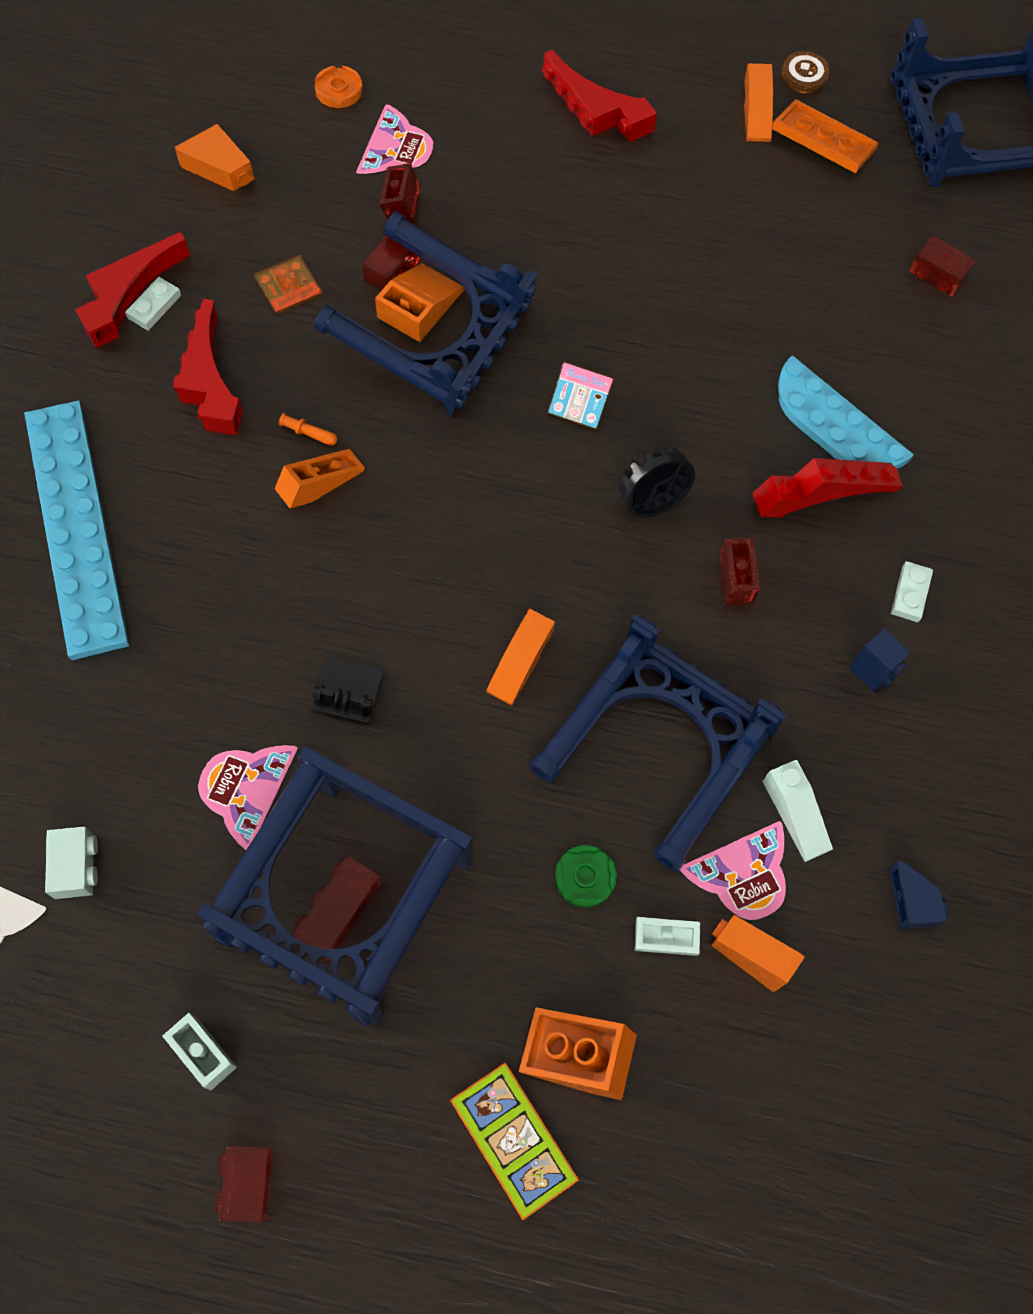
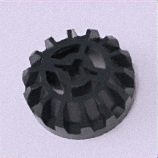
[619,447,695,517]

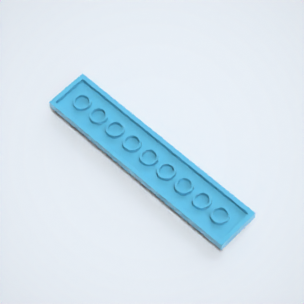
[24,400,130,661]

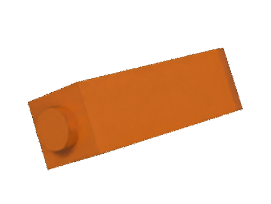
[175,124,255,191]
[711,915,805,993]

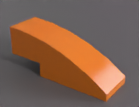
[744,63,773,142]
[486,609,555,706]

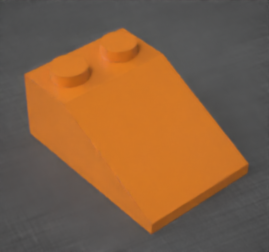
[519,1007,637,1100]

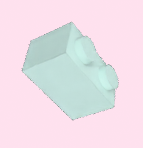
[45,827,98,899]
[163,1013,237,1090]

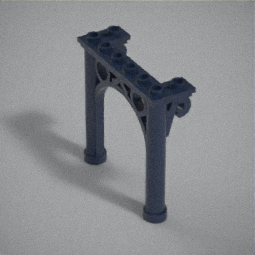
[314,211,538,416]
[528,614,787,872]

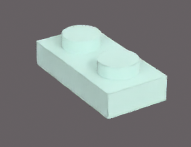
[125,277,181,331]
[891,561,933,622]
[634,917,700,956]

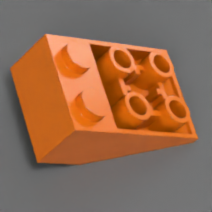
[375,263,465,342]

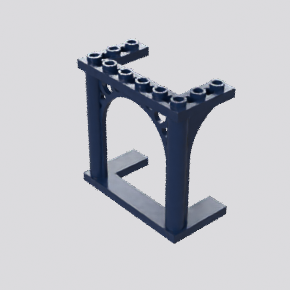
[890,18,1033,187]
[197,746,473,1028]

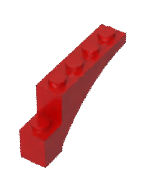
[542,49,657,142]
[75,232,190,348]
[173,299,243,436]
[752,458,903,518]

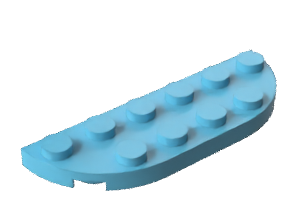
[777,355,914,469]

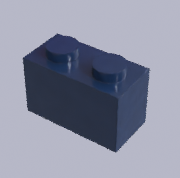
[849,628,911,692]

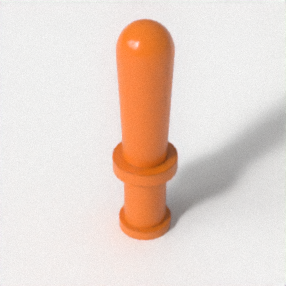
[279,413,337,446]

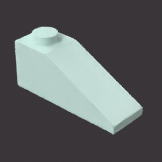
[762,759,833,862]

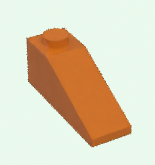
[275,449,365,509]

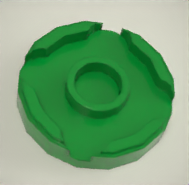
[555,845,617,908]

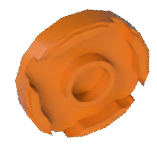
[314,66,363,108]

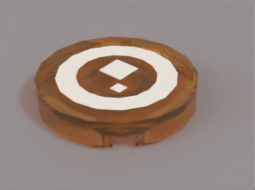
[781,51,830,93]

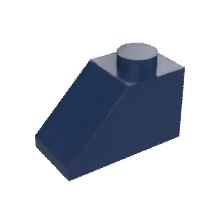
[889,861,949,930]

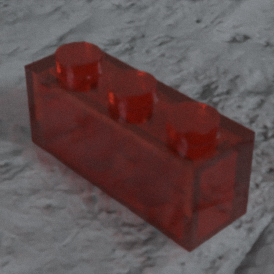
[294,856,382,962]

